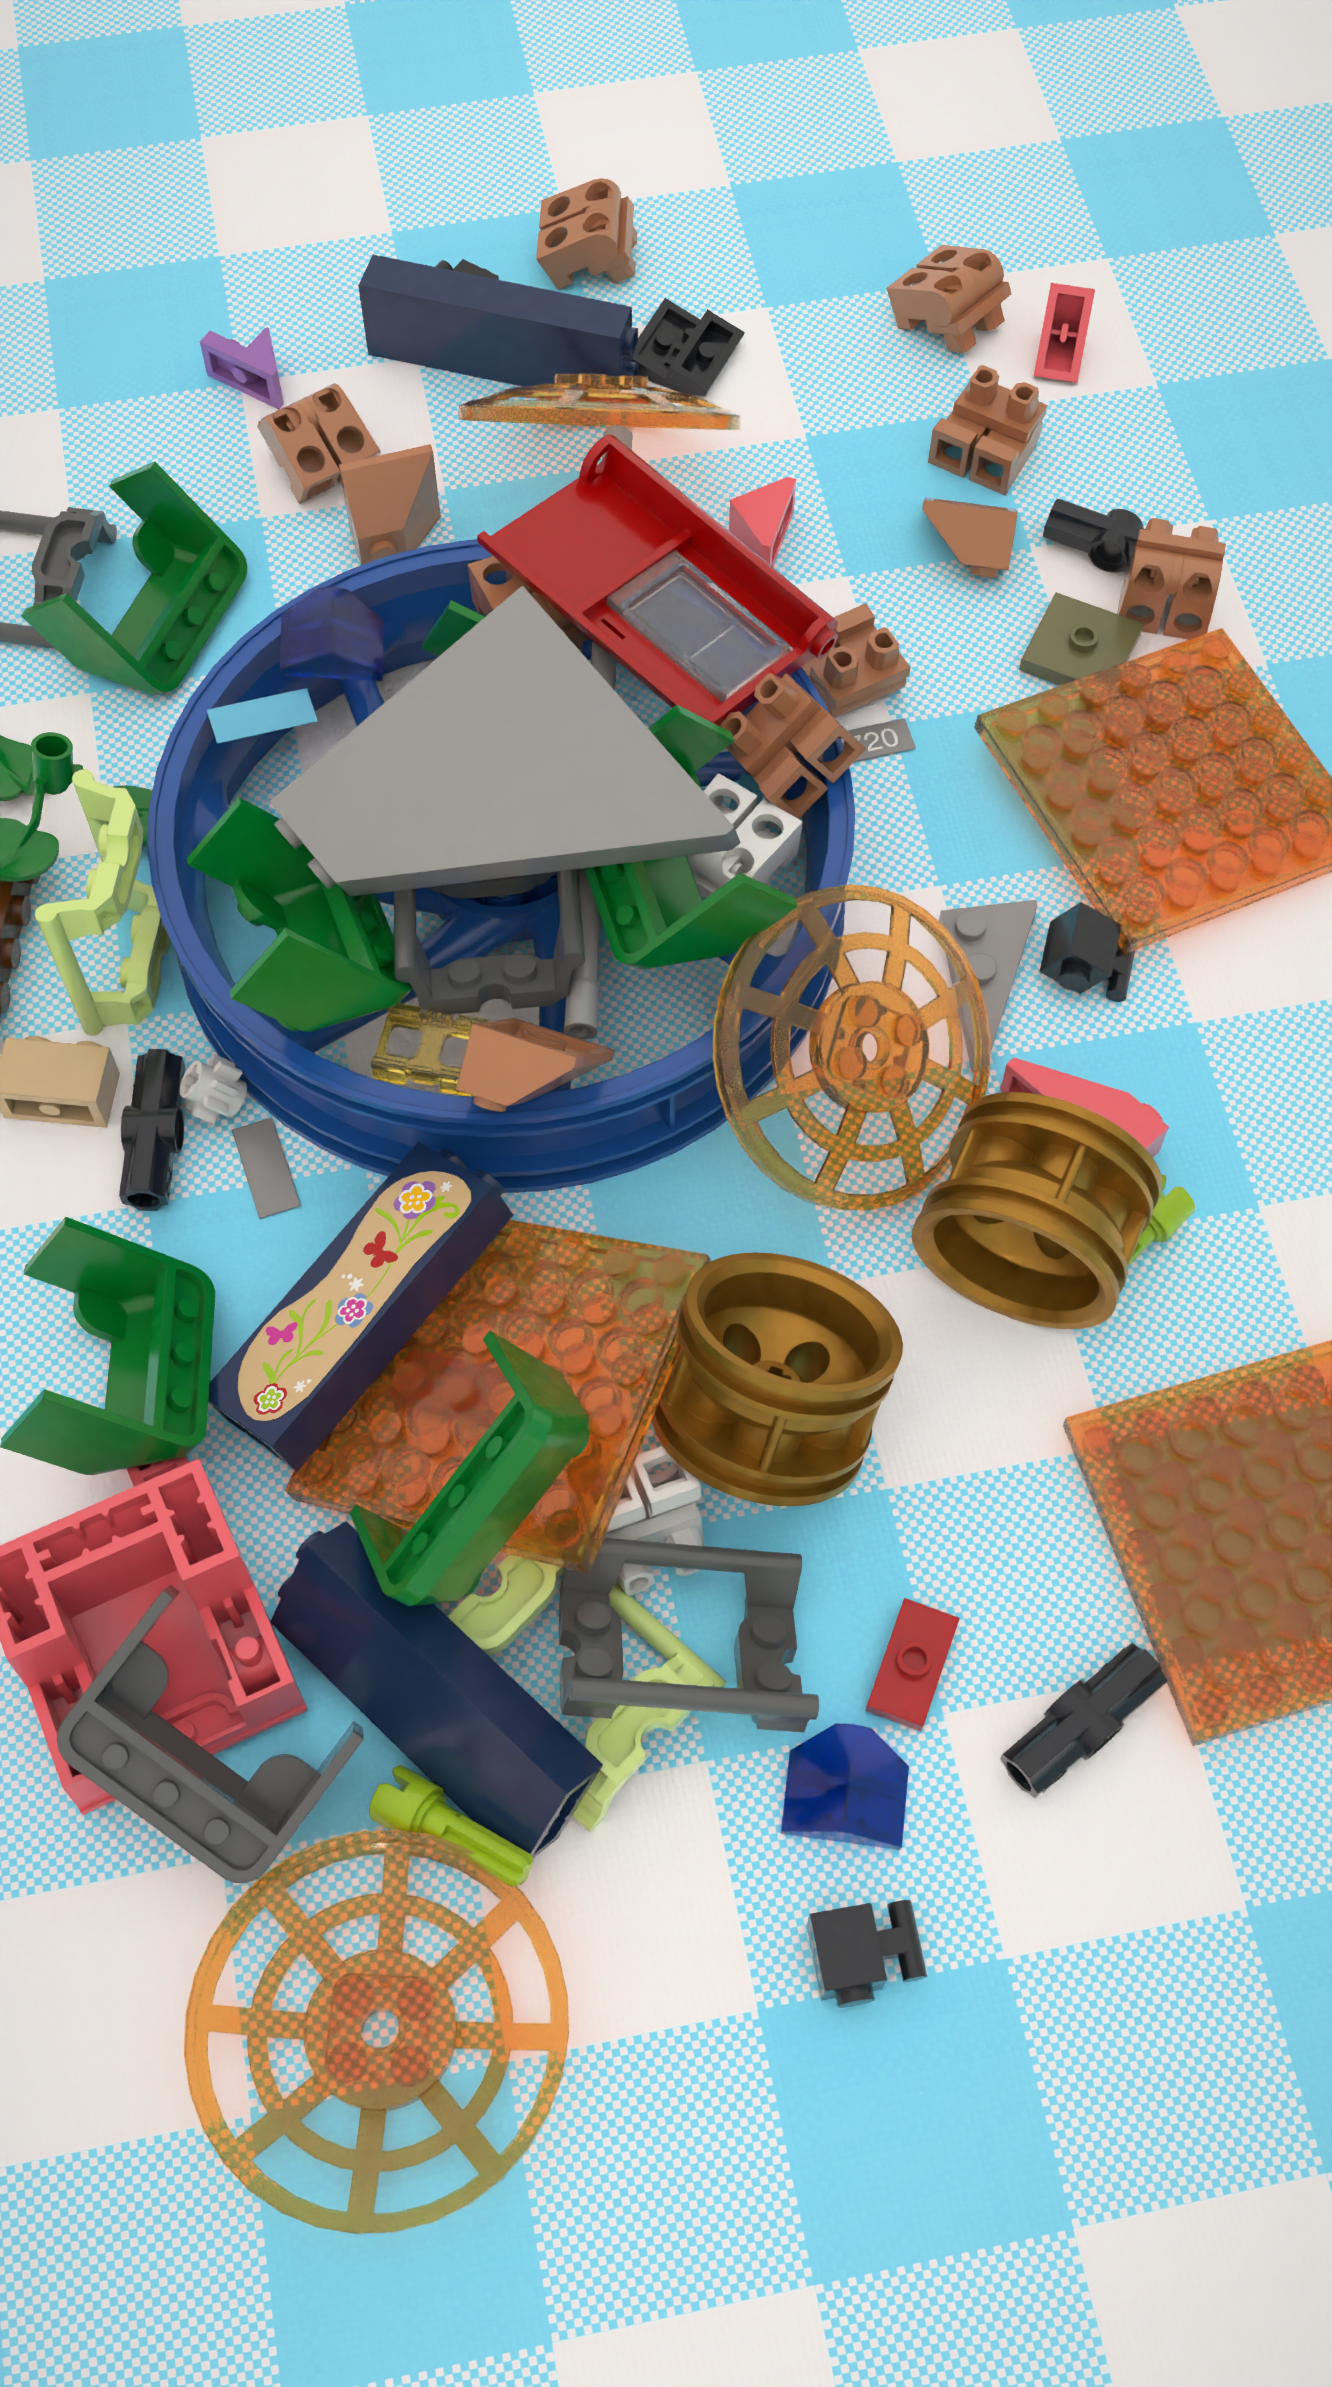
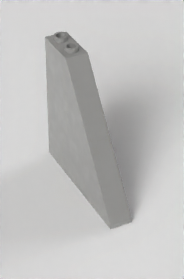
[269,585,740,897]

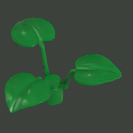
[0,732,152,882]

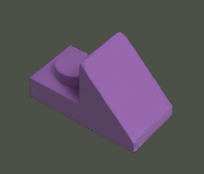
[199,327,284,410]

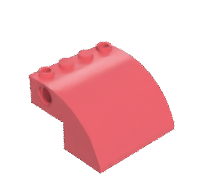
[0,1458,308,1815]

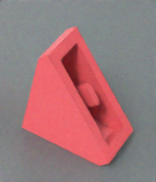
[1034,283,1095,383]
[729,477,796,567]

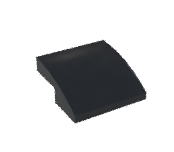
[633,298,745,396]

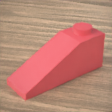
[1000,1058,1169,1157]

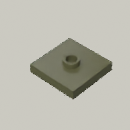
[1019,592,1144,702]

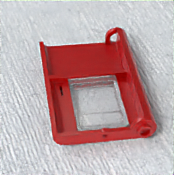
[477,434,838,726]

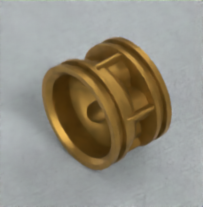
[911,1092,1162,1329]
[651,1252,903,1506]

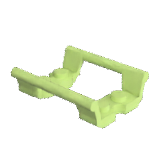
[35,769,171,1036]
[448,1528,727,1832]

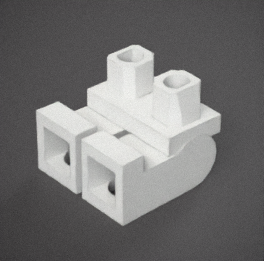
[687,773,803,898]
[575,1446,704,1596]

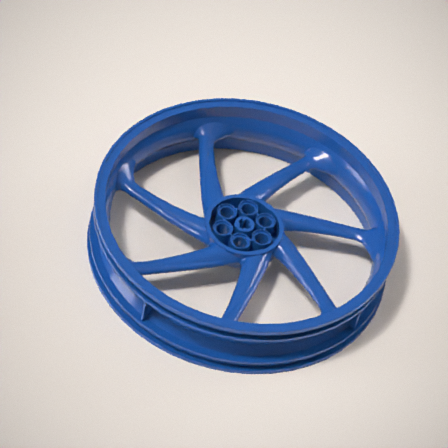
[147,539,855,1193]

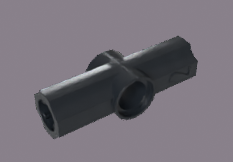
[1043,498,1145,573]
[119,1049,185,1211]
[1000,1642,1168,1799]

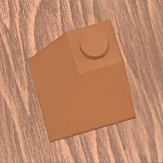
[339,444,441,565]
[922,497,1018,578]
[456,1018,615,1112]

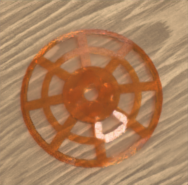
[459,374,741,430]
[712,884,991,1211]
[184,1830,570,2235]

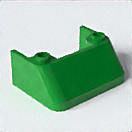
[21,461,247,695]
[584,705,798,970]
[186,797,412,1032]
[0,1216,215,1475]
[349,1330,590,1606]

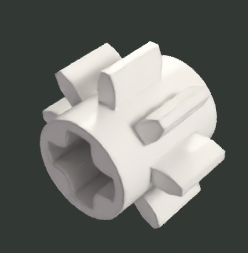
[180,1054,247,1124]

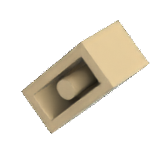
[0,1036,120,1128]

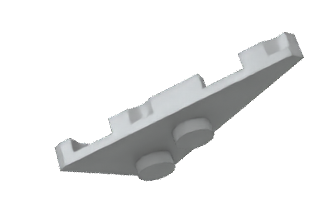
[938,900,1037,1073]

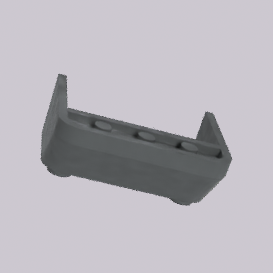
[57,1585,364,1883]

